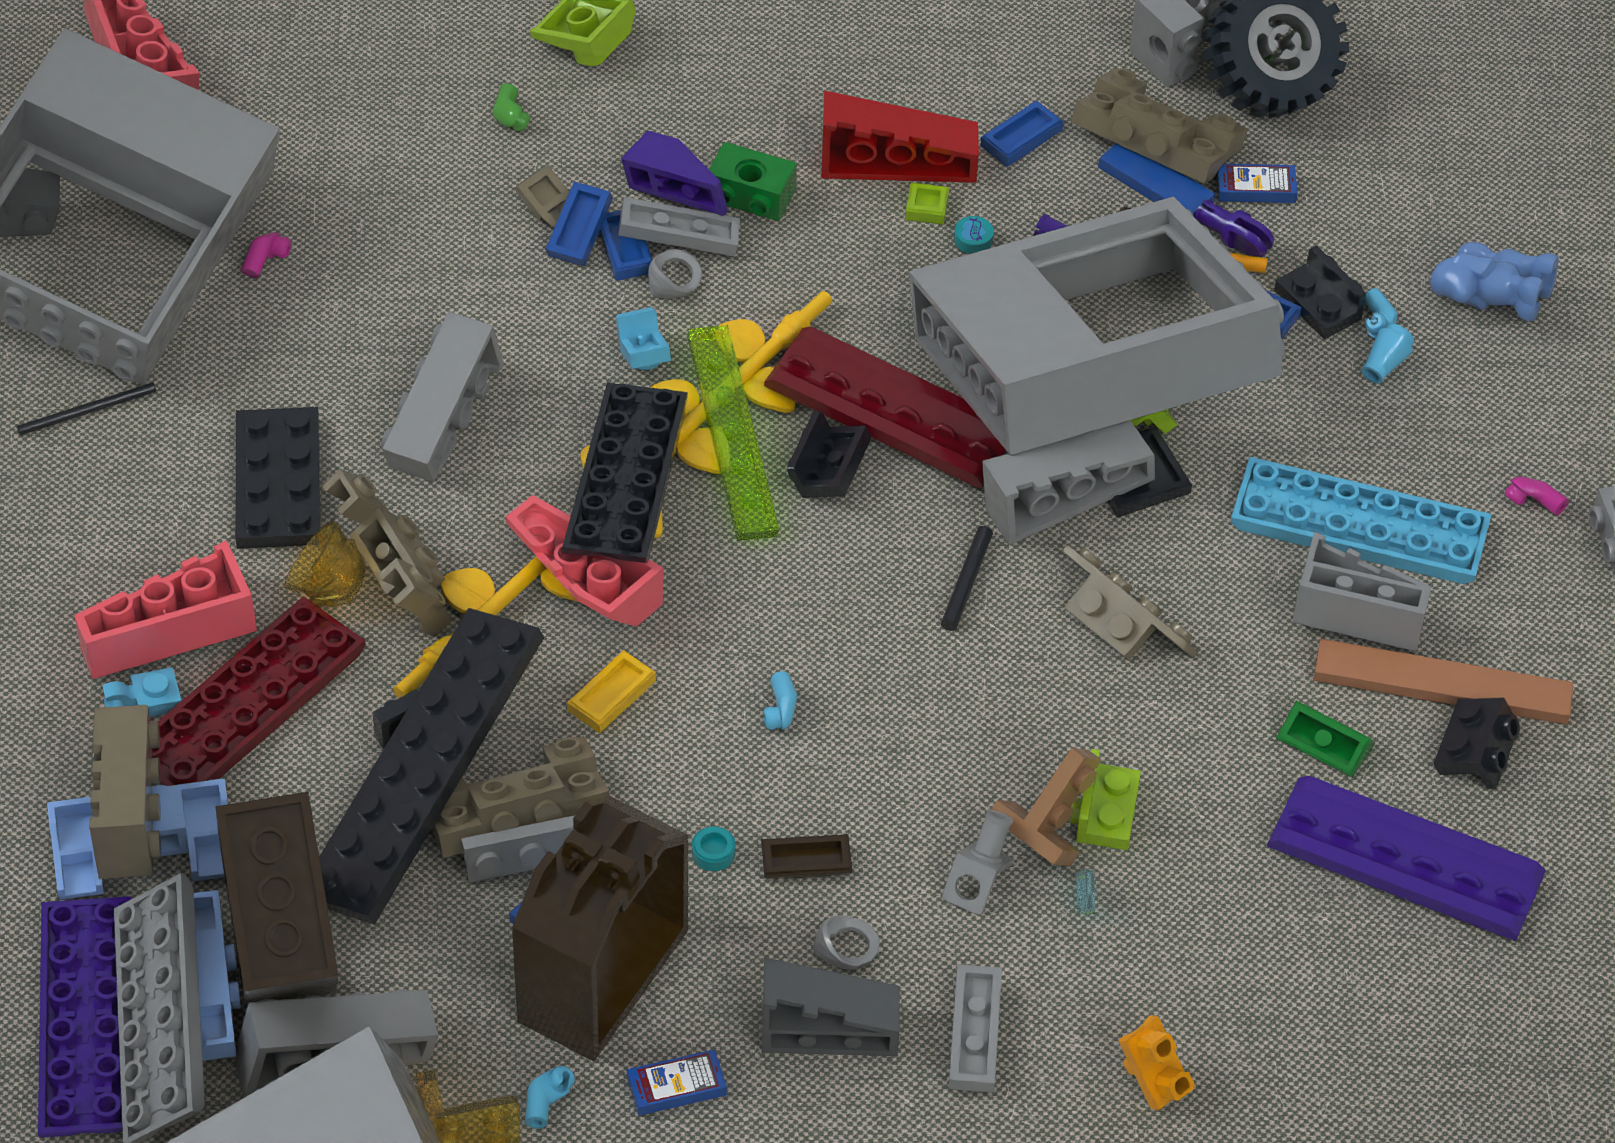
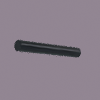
[941,526,993,631]

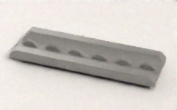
[114,873,205,1143]

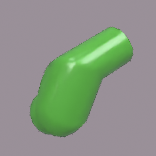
[493,83,530,131]

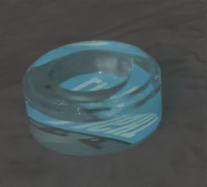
[1076,870,1095,914]

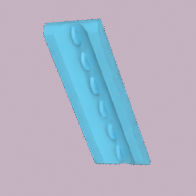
[1231,457,1492,584]

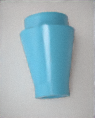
[1361,323,1414,384]

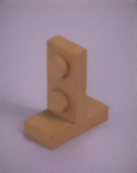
[991,748,1101,866]

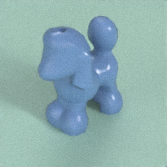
[1430,242,1559,321]

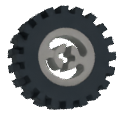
[1202,0,1349,118]

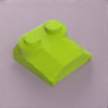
[530,0,636,66]

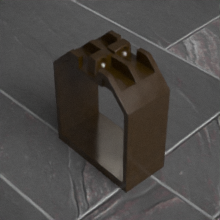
[215,791,338,1008]
[512,796,689,1062]

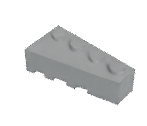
[381,311,504,482]
[983,420,1155,545]

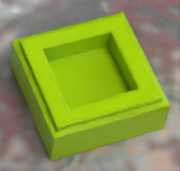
[905,183,949,225]

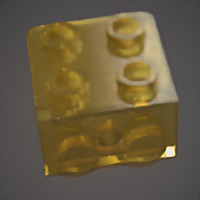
[416,1069,520,1143]

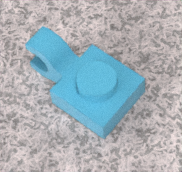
[102,667,182,717]

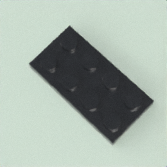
[235,407,321,549]

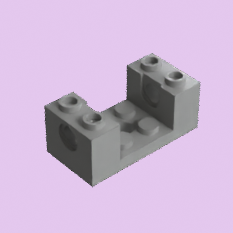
[1129,0,1285,88]

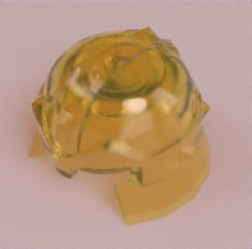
[284,520,366,608]

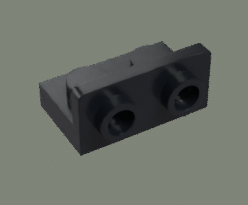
[1274,246,1366,340]

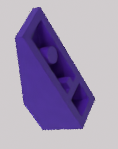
[621,130,728,216]

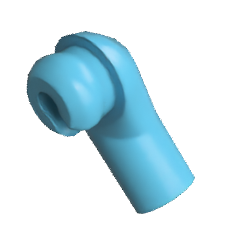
[1365,288,1398,338]
[763,671,798,731]
[525,1066,575,1129]

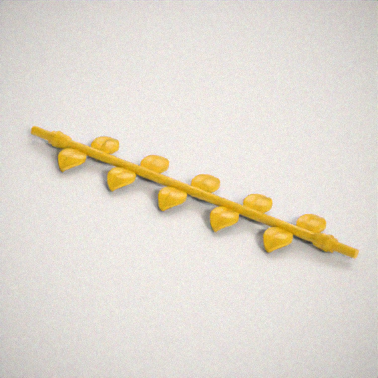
[393,291,833,698]

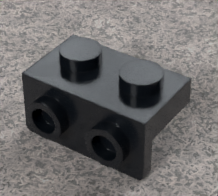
[787,412,872,498]
[1433,697,1520,789]

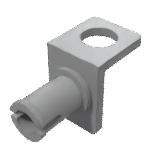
[942,810,1014,915]

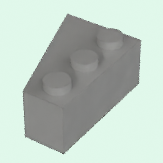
[1292,531,1432,651]

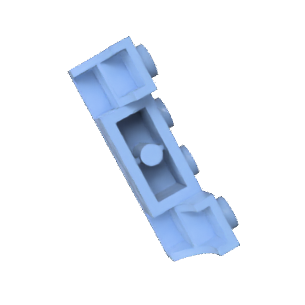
[47,778,228,900]
[194,890,241,1061]

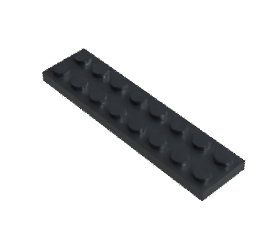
[319,608,545,925]

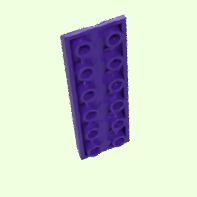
[1267,776,1546,941]
[38,896,132,1138]

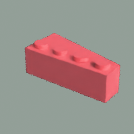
[84,0,200,90]
[74,540,257,679]

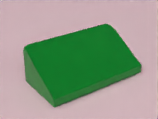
[1276,700,1375,778]

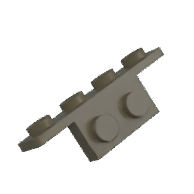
[1062,544,1198,661]

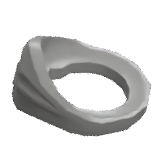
[648,249,702,299]
[813,915,880,970]

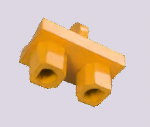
[1118,1015,1195,1111]

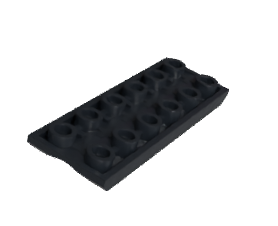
[562,382,688,563]

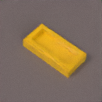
[567,650,656,734]

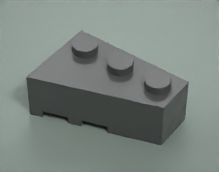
[0,168,60,237]
[762,957,900,1056]

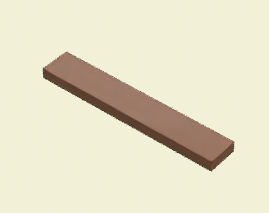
[1313,639,1574,725]

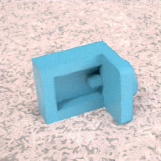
[616,307,671,370]

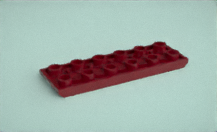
[764,327,1006,489]
[152,596,366,786]

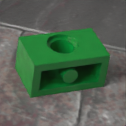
[709,142,797,221]

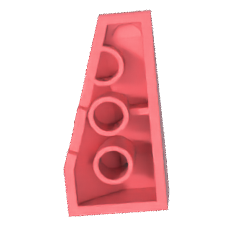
[506,495,664,627]

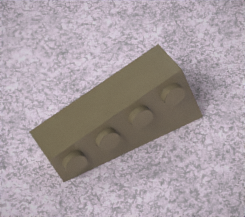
[89,705,161,879]

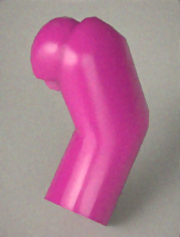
[241,232,292,278]
[1505,476,1569,516]

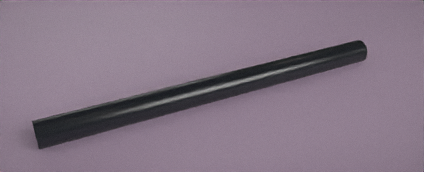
[16,382,156,436]

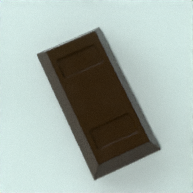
[761,834,853,879]

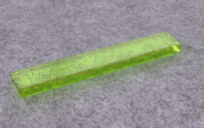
[687,325,779,541]

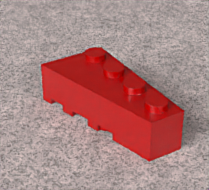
[821,90,979,183]

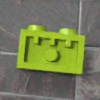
[1070,749,1141,850]

